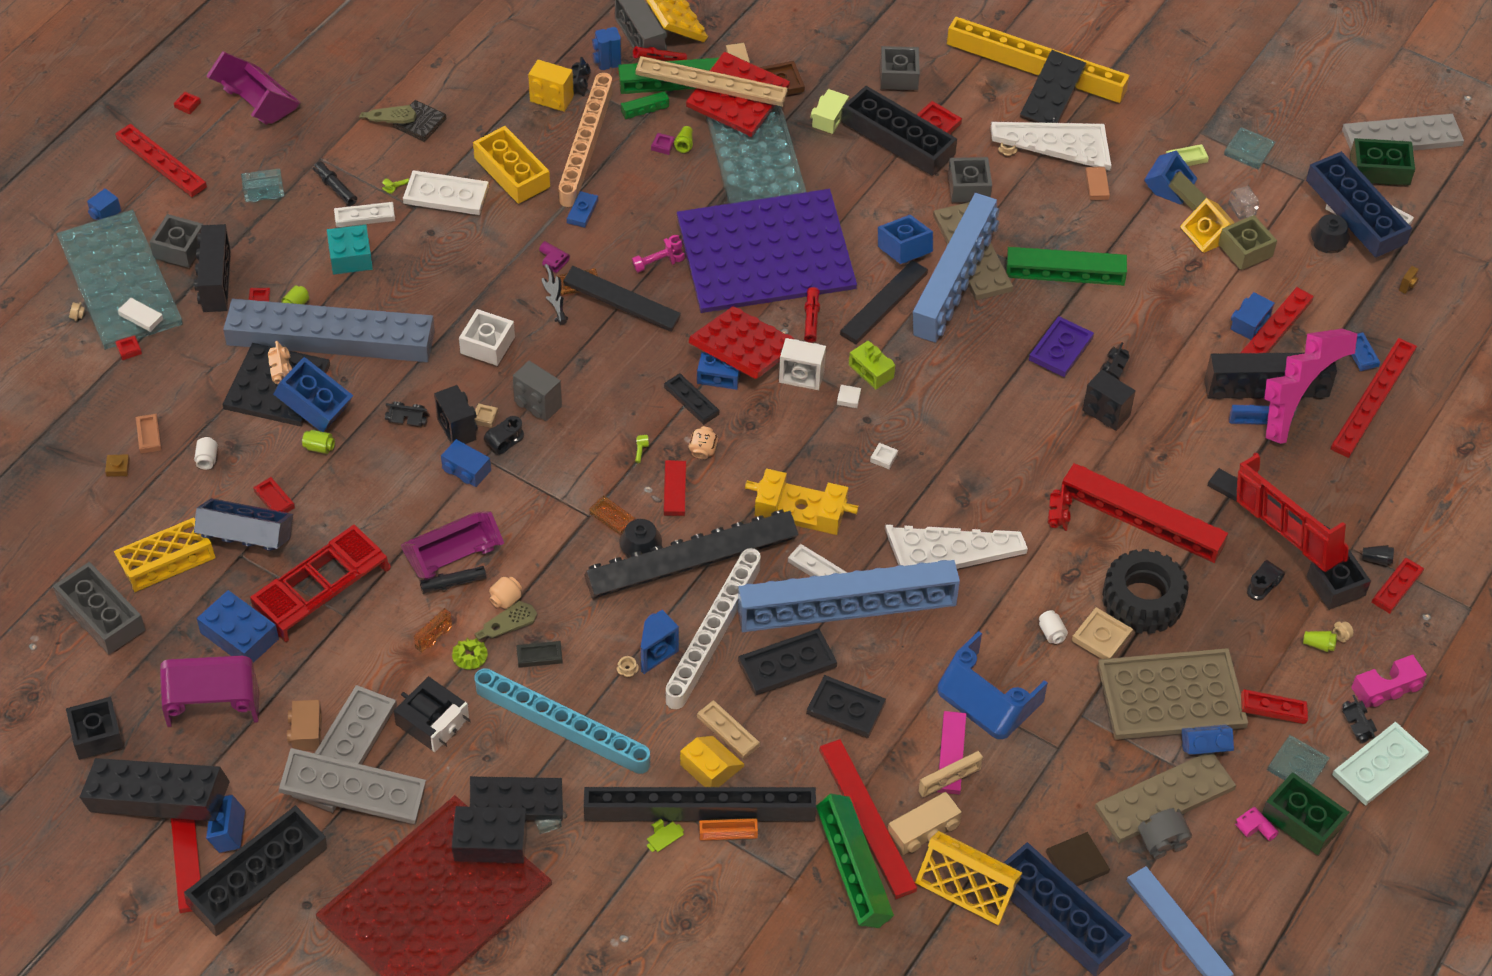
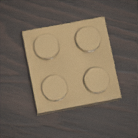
[1072,607,1133,659]

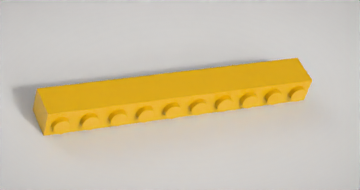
[947,17,1130,103]

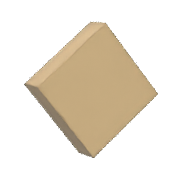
[474,403,498,428]

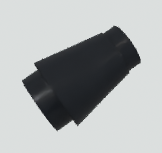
[1362,545,1394,566]

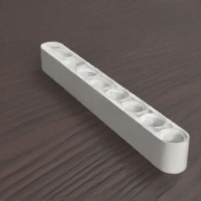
[666,548,761,709]

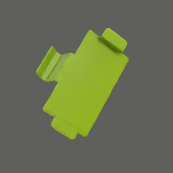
[647,819,684,852]

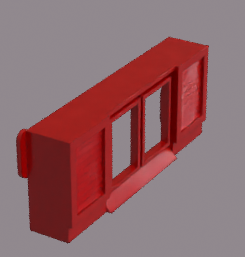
[1237,453,1349,572]
[250,524,391,643]

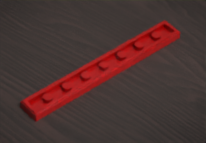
[1330,338,1417,458]
[819,739,917,900]

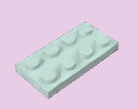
[1332,722,1429,806]

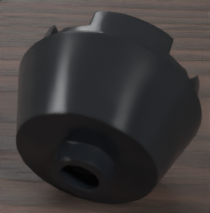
[1311,214,1350,253]
[619,519,662,558]

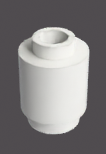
[194,437,218,470]
[1039,610,1068,644]

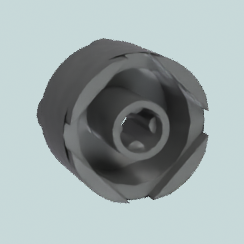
[1138,808,1192,859]

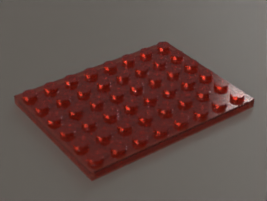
[316,795,552,976]

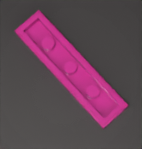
[937,711,966,795]

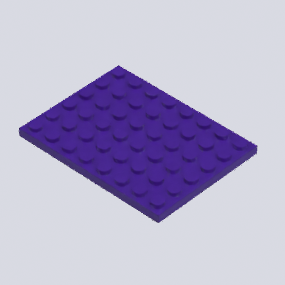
[677,189,857,313]

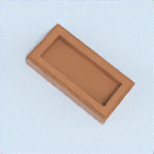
[1085,167,1110,200]
[136,414,162,454]

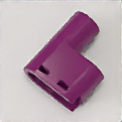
[539,241,570,273]

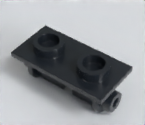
[571,57,591,96]
[1100,342,1130,380]
[385,401,430,427]
[1342,695,1377,743]

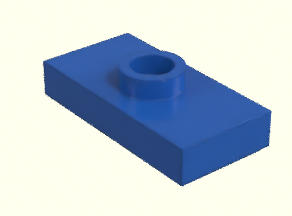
[567,191,598,228]
[1351,332,1380,371]
[1229,405,1269,425]

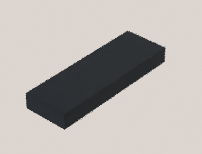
[664,373,720,425]

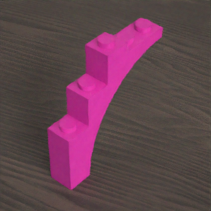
[1265,329,1357,444]

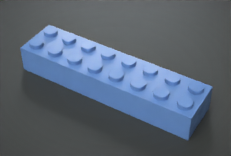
[913,193,999,343]

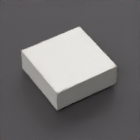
[837,385,861,408]
[870,443,898,469]

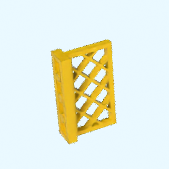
[114,518,215,593]
[915,831,1022,925]

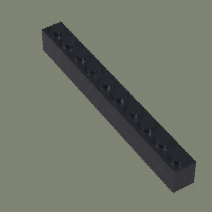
[584,509,799,599]
[584,787,816,821]

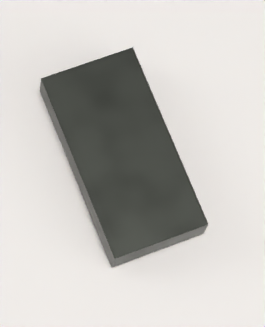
[516,641,563,668]

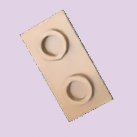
[268,341,292,384]

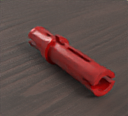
[633,46,687,61]
[804,287,820,343]

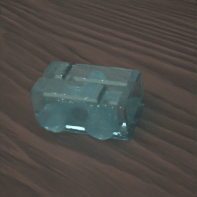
[241,169,285,202]

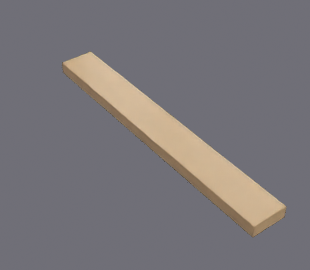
[636,56,788,107]

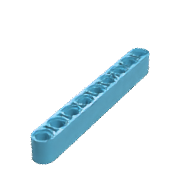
[475,669,650,774]

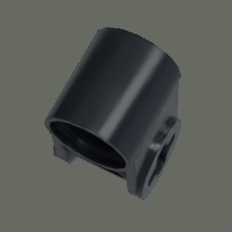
[483,416,524,455]
[1247,560,1285,601]

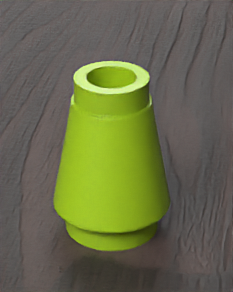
[674,126,693,153]
[1303,631,1337,652]

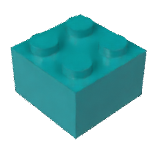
[327,224,373,275]

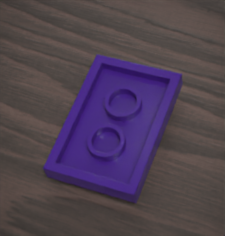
[1029,316,1094,377]

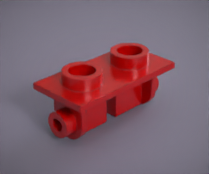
[1048,484,1072,531]

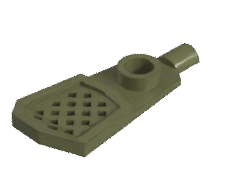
[359,105,417,124]
[474,601,537,640]

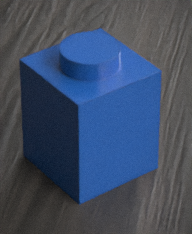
[87,188,121,224]

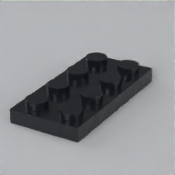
[1020,50,1086,123]
[738,628,837,695]
[469,776,563,821]

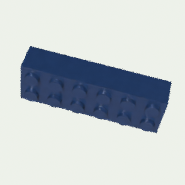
[1306,151,1412,258]
[993,842,1132,976]

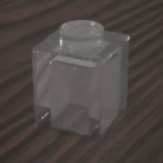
[1228,185,1260,220]

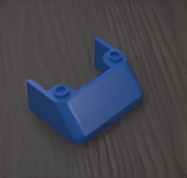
[937,631,1048,739]

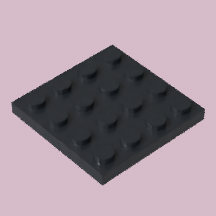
[222,343,330,427]

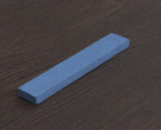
[1127,866,1234,976]

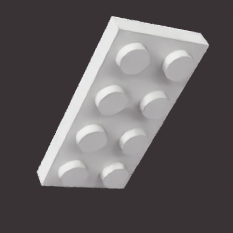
[403,170,489,215]

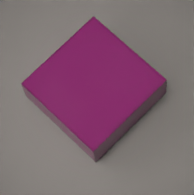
[651,133,676,155]

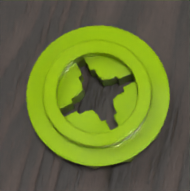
[452,637,488,670]

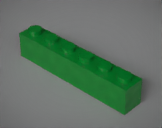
[618,58,719,94]
[1006,247,1127,286]
[816,793,894,928]

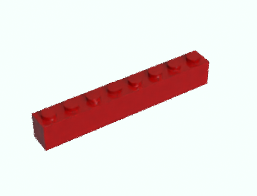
[1061,463,1228,563]

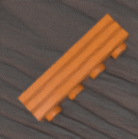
[699,819,758,840]

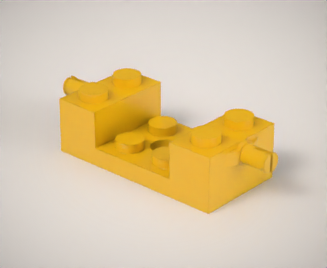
[745,468,859,535]

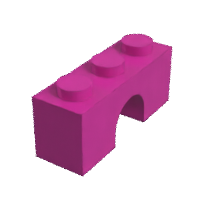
[1351,655,1427,708]

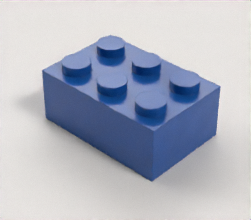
[273,357,353,432]
[197,590,279,663]

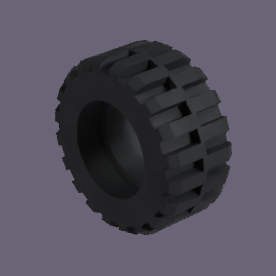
[1102,549,1189,634]

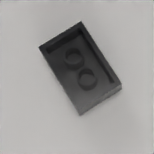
[452,806,527,863]

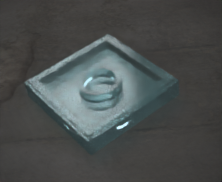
[1224,127,1275,170]
[1267,735,1330,785]

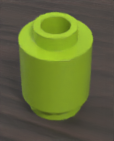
[281,286,309,305]
[302,430,335,454]

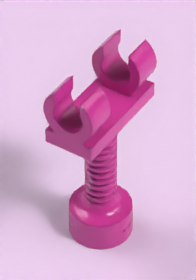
[631,235,685,273]

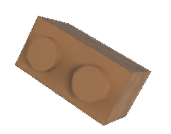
[287,700,322,751]

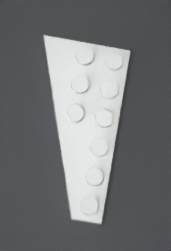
[990,122,1111,171]
[885,525,1028,569]

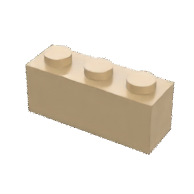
[888,792,962,855]

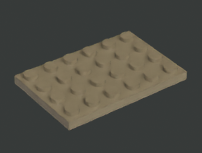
[1098,648,1248,740]

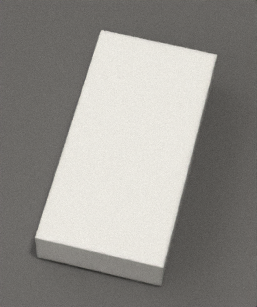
[118,298,163,332]

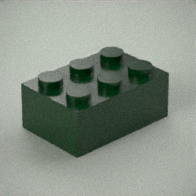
[1350,138,1415,185]
[1262,772,1350,856]

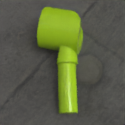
[382,178,409,194]
[635,435,649,463]

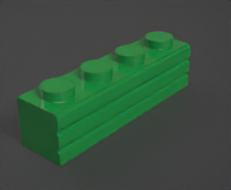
[621,91,669,119]

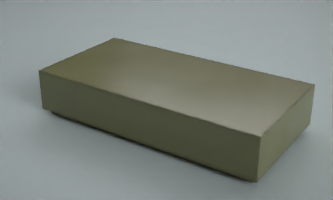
[1168,171,1206,211]

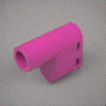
[1235,807,1279,841]

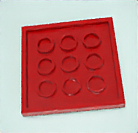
[686,51,790,137]
[688,306,794,379]

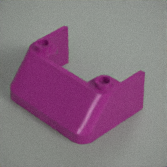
[207,51,301,125]
[401,511,505,579]
[160,656,260,727]

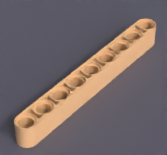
[559,73,612,207]

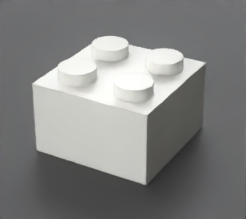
[459,309,515,366]
[779,338,826,390]

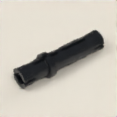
[313,161,357,206]
[420,566,487,594]

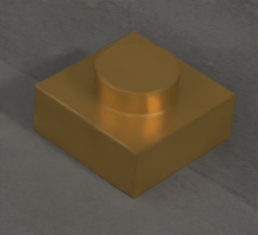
[1399,266,1419,294]
[105,454,130,477]

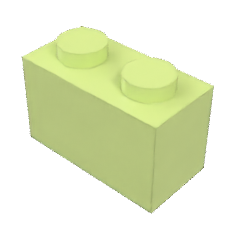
[811,89,849,134]

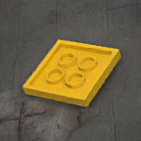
[646,0,708,42]

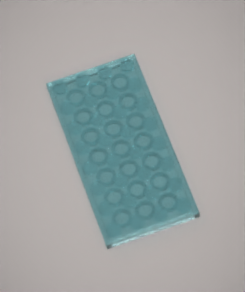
[706,105,806,204]
[56,209,183,350]

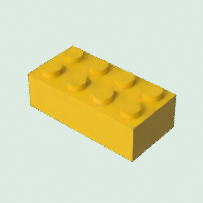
[473,126,550,204]

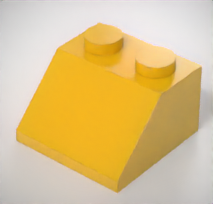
[1180,198,1235,253]
[680,736,744,787]

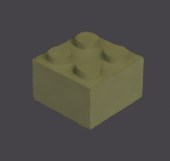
[1218,215,1277,270]

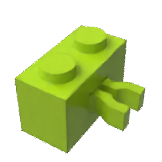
[849,341,895,390]

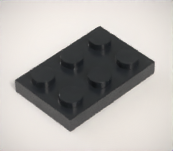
[806,675,886,738]

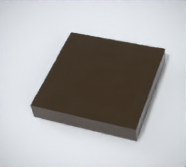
[1046,832,1110,886]

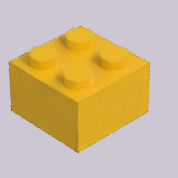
[528,60,574,112]

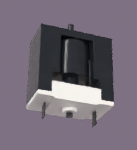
[394,676,471,752]

